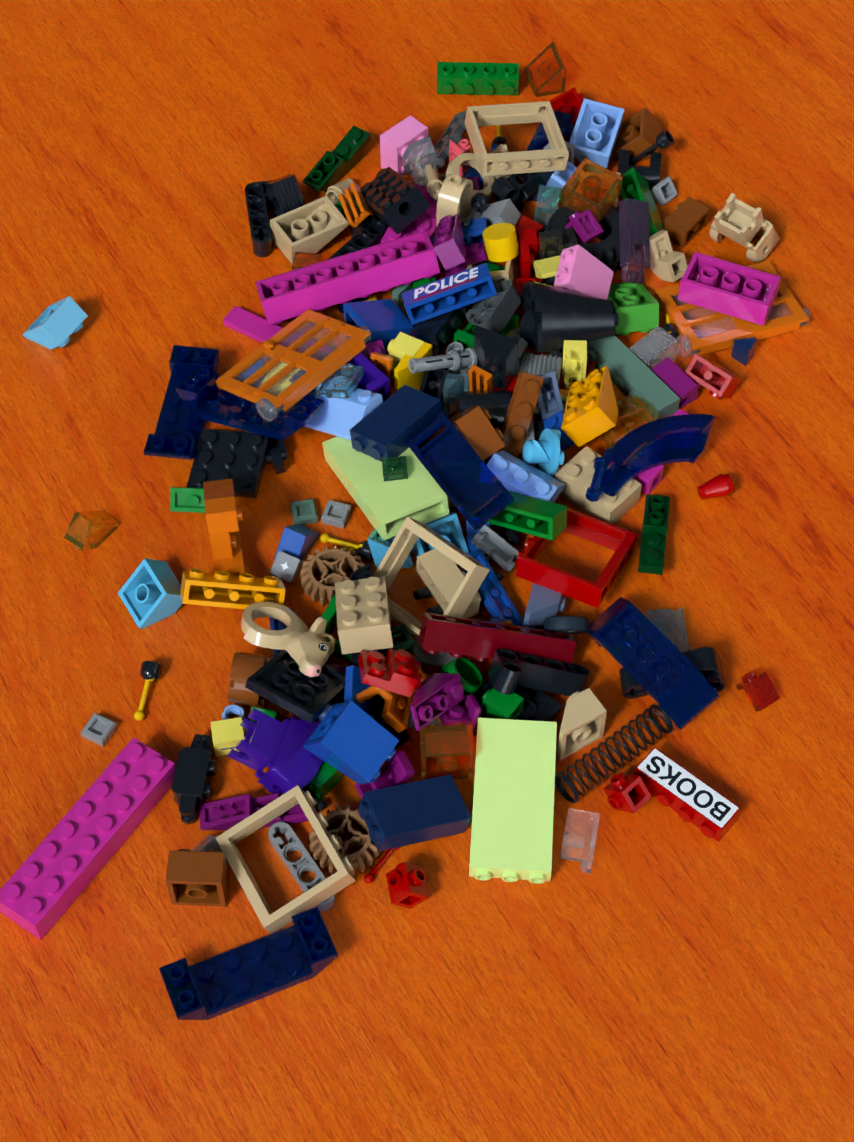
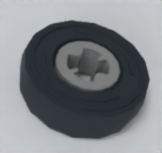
[544,616,589,634]

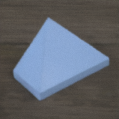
[546,161,579,189]

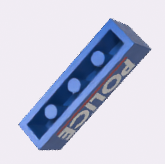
[401,263,497,325]

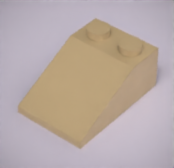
[270,196,348,265]

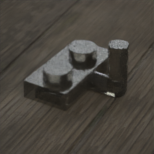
[539,227,579,260]

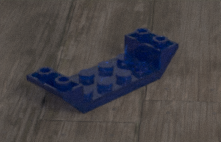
[144,345,219,460]
[176,368,325,440]
[586,597,719,730]
[159,906,338,1020]

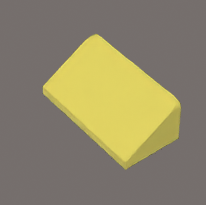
[533,255,560,279]

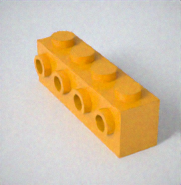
[180,569,286,609]

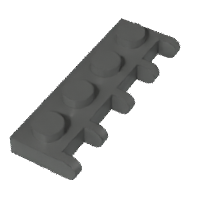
[420,110,466,171]

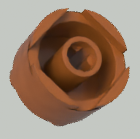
[227,651,271,707]

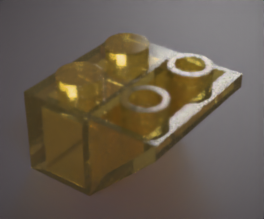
[601,395,657,453]

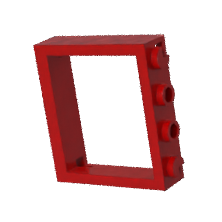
[515,508,637,608]

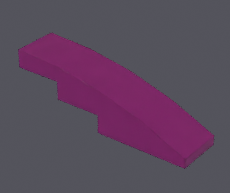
[200,793,309,831]

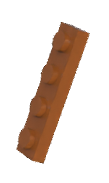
[496,371,544,458]

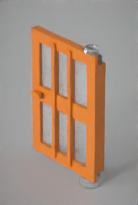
[655,261,810,358]
[215,309,371,422]

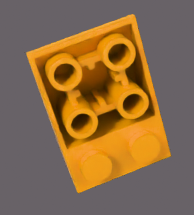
[561,366,618,447]

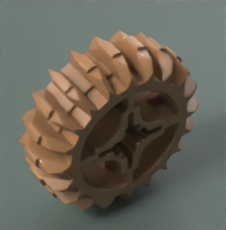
[300,545,365,606]
[309,805,379,875]

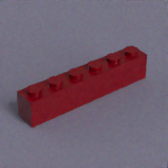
[418,612,577,663]

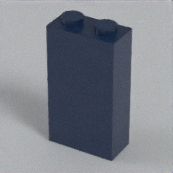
[350,385,443,465]
[358,774,472,851]

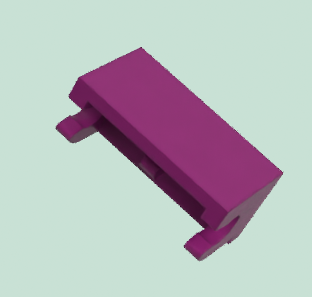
[651,357,699,408]

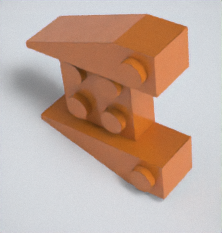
[203,479,250,576]

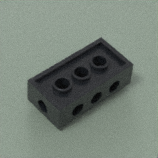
[360,167,431,235]

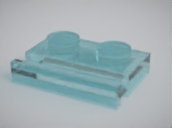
[315,364,364,398]
[645,608,690,658]

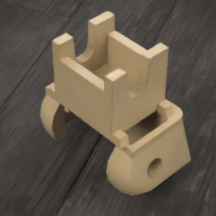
[709,193,780,263]

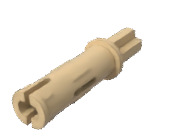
[424,164,443,202]

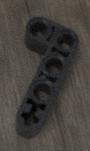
[245,180,275,257]
[327,211,386,260]
[619,647,725,699]
[488,648,590,696]

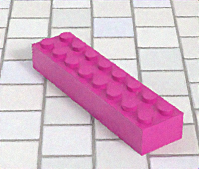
[255,230,440,325]
[0,737,176,940]

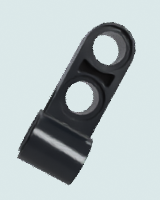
[491,171,552,212]

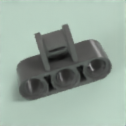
[466,280,522,334]

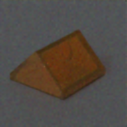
[524,42,566,97]

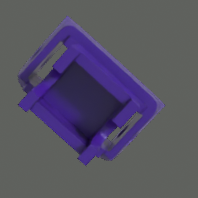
[227,708,323,796]

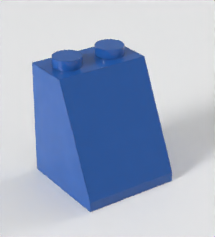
[343,299,415,355]
[303,700,399,784]

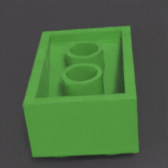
[607,281,659,335]

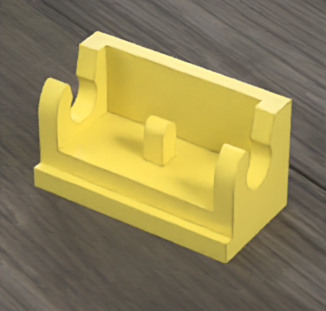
[562,340,587,388]

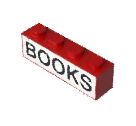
[634,747,741,842]

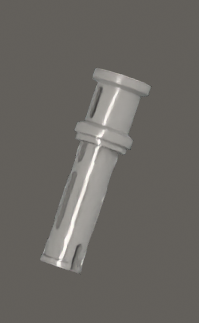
[408,348,477,374]

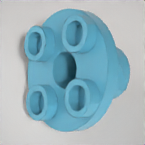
[522,428,564,476]

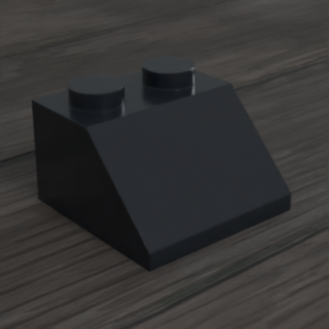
[474,325,518,390]

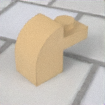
[645,230,688,282]

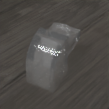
[402,136,440,186]

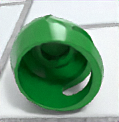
[439,658,483,702]

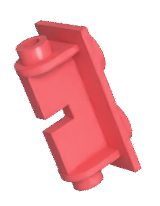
[449,139,471,178]

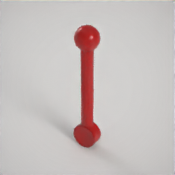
[364,847,400,884]

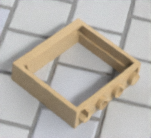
[465,101,569,176]
[374,517,490,635]
[216,785,356,934]

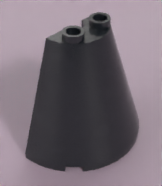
[521,281,619,353]

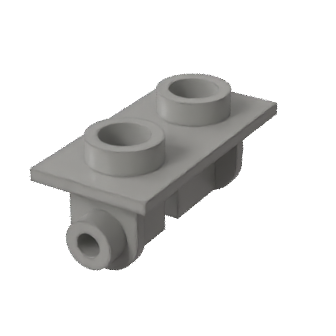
[471,524,519,573]

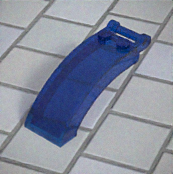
[405,412,515,531]
[586,414,715,502]

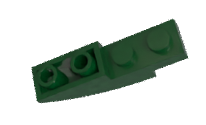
[303,125,371,192]
[638,494,670,575]

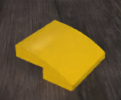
[394,342,432,392]

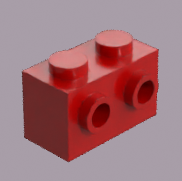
[685,354,742,400]

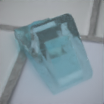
[534,185,562,230]

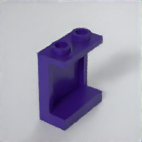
[337,353,390,402]

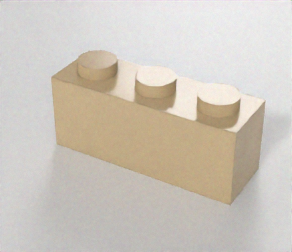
[416,549,481,619]

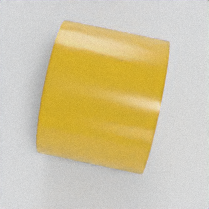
[482,223,520,262]

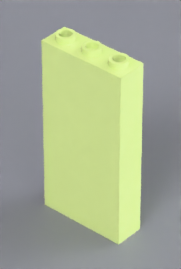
[322,436,450,540]
[469,718,557,884]

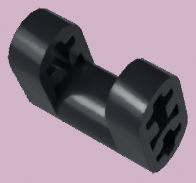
[617,149,662,187]

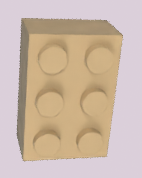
[555,446,642,525]
[335,576,393,655]

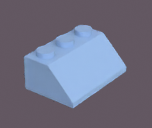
[569,98,625,171]
[304,381,383,440]
[480,450,566,503]

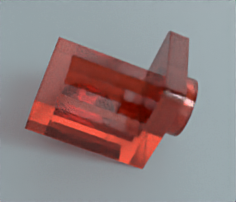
[735,670,780,711]

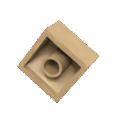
[557,688,607,761]

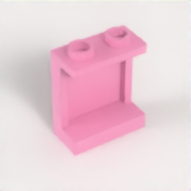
[553,245,614,300]

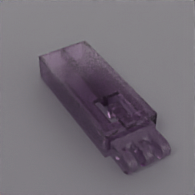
[619,198,650,284]

